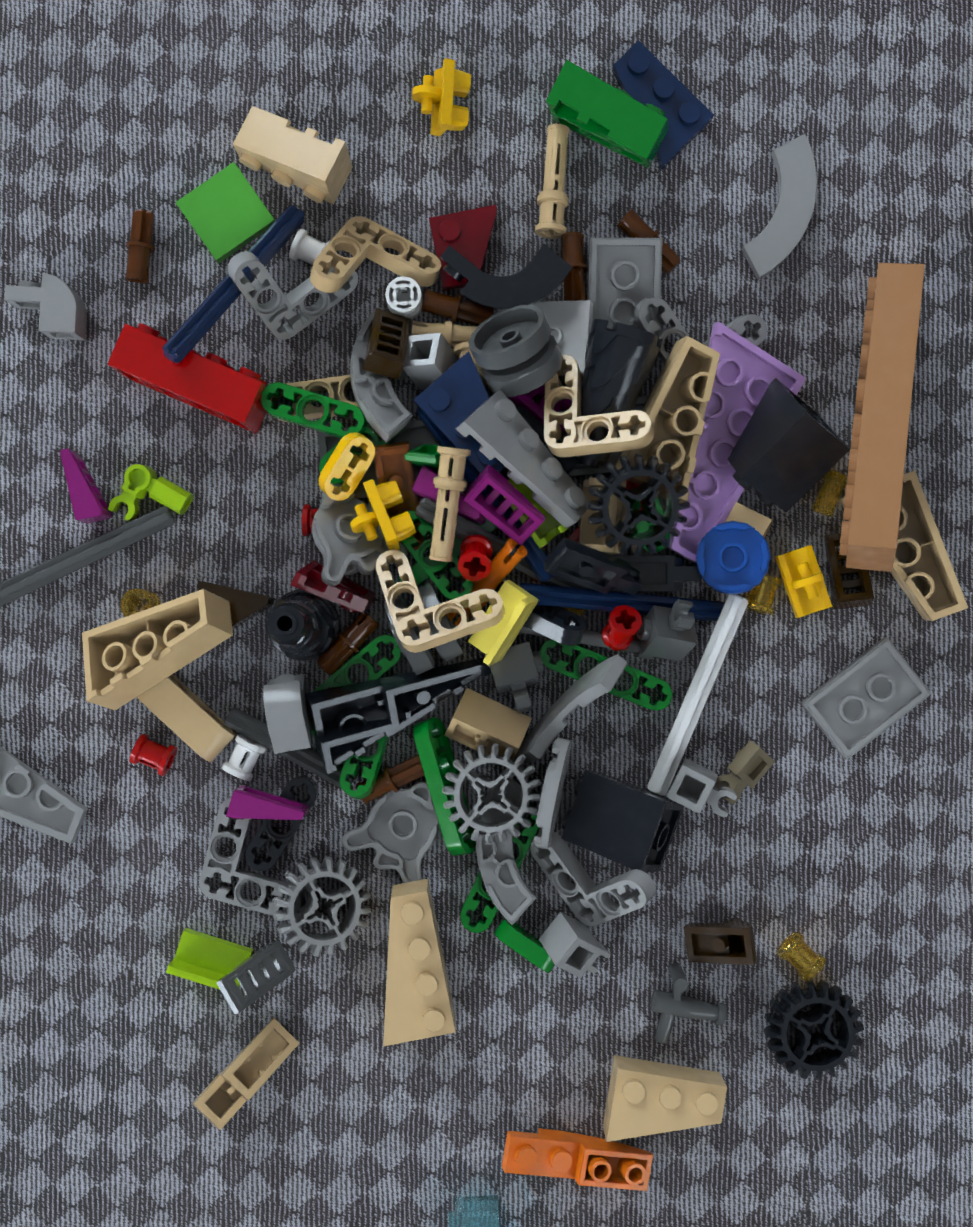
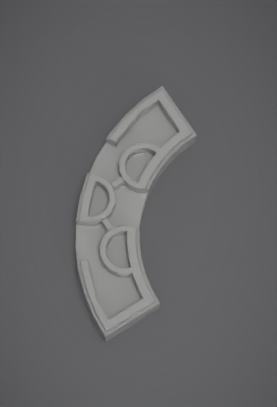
[741,134,817,280]
[350,307,413,443]
[515,654,627,763]
[476,769,537,925]

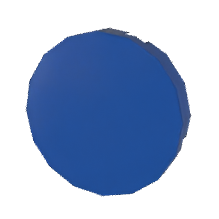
[696,521,770,595]

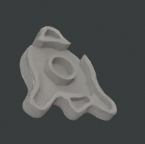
[312,483,408,586]
[342,781,439,883]

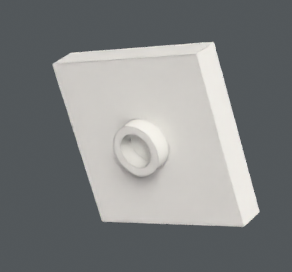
[534,300,593,375]

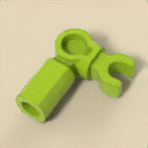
[108,464,194,521]

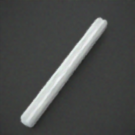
[647,594,748,796]

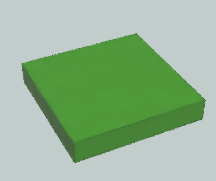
[175,162,275,264]

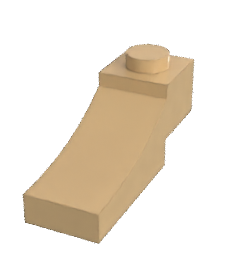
[192,1018,299,1130]

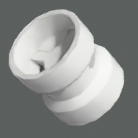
[385,276,423,320]

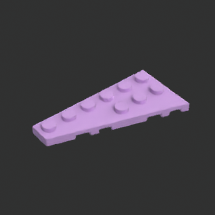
[667,321,806,565]

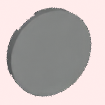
[534,737,571,849]

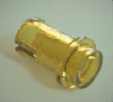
[811,470,848,518]

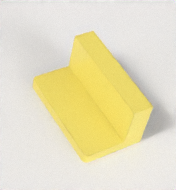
[468,580,539,666]

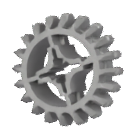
[442,743,541,844]
[272,856,371,957]

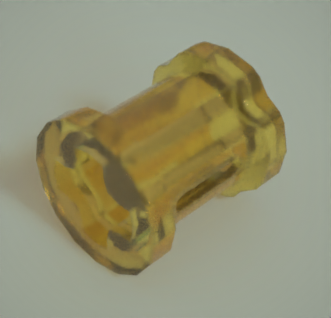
[746,575,783,616]
[120,588,161,617]
[777,932,826,981]

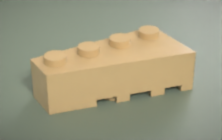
[615,336,720,501]
[839,470,968,621]
[82,589,233,710]
[383,879,456,1047]

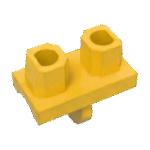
[412,58,471,137]
[350,479,416,550]
[775,545,832,618]

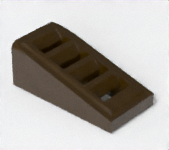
[362,308,411,380]
[824,533,874,610]

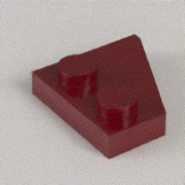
[429,205,497,291]
[290,560,376,613]

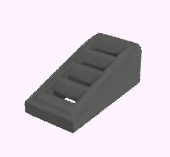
[216,941,295,1015]

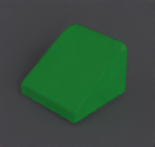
[404,444,453,474]

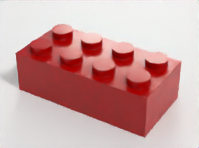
[107,323,267,434]

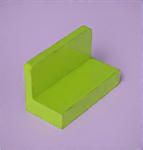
[166,928,254,990]

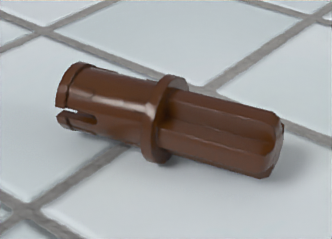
[125,209,155,284]
[617,209,680,274]
[561,232,588,301]
[421,289,494,326]
[317,612,380,675]
[356,755,425,804]

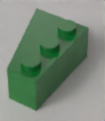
[546,59,669,169]

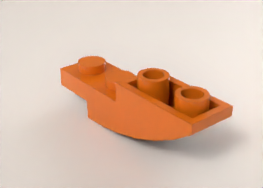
[501,1128,653,1191]

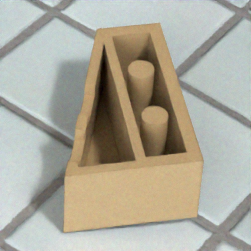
[233,106,353,205]
[603,1055,727,1142]

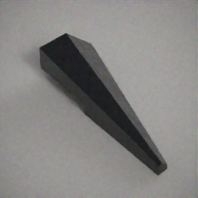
[305,658,491,774]

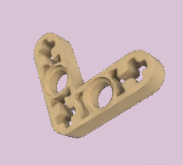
[310,216,441,293]
[544,355,655,457]
[376,550,505,653]

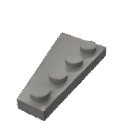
[455,389,588,528]
[0,746,88,844]

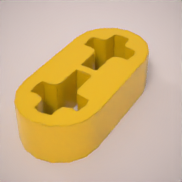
[319,432,375,501]

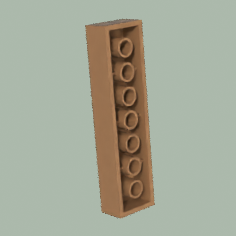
[839,263,925,572]

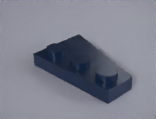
[612,40,714,170]
[414,351,506,474]

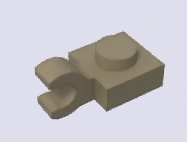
[714,740,775,804]

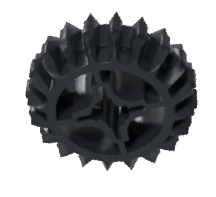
[586,453,690,556]
[764,978,864,1081]

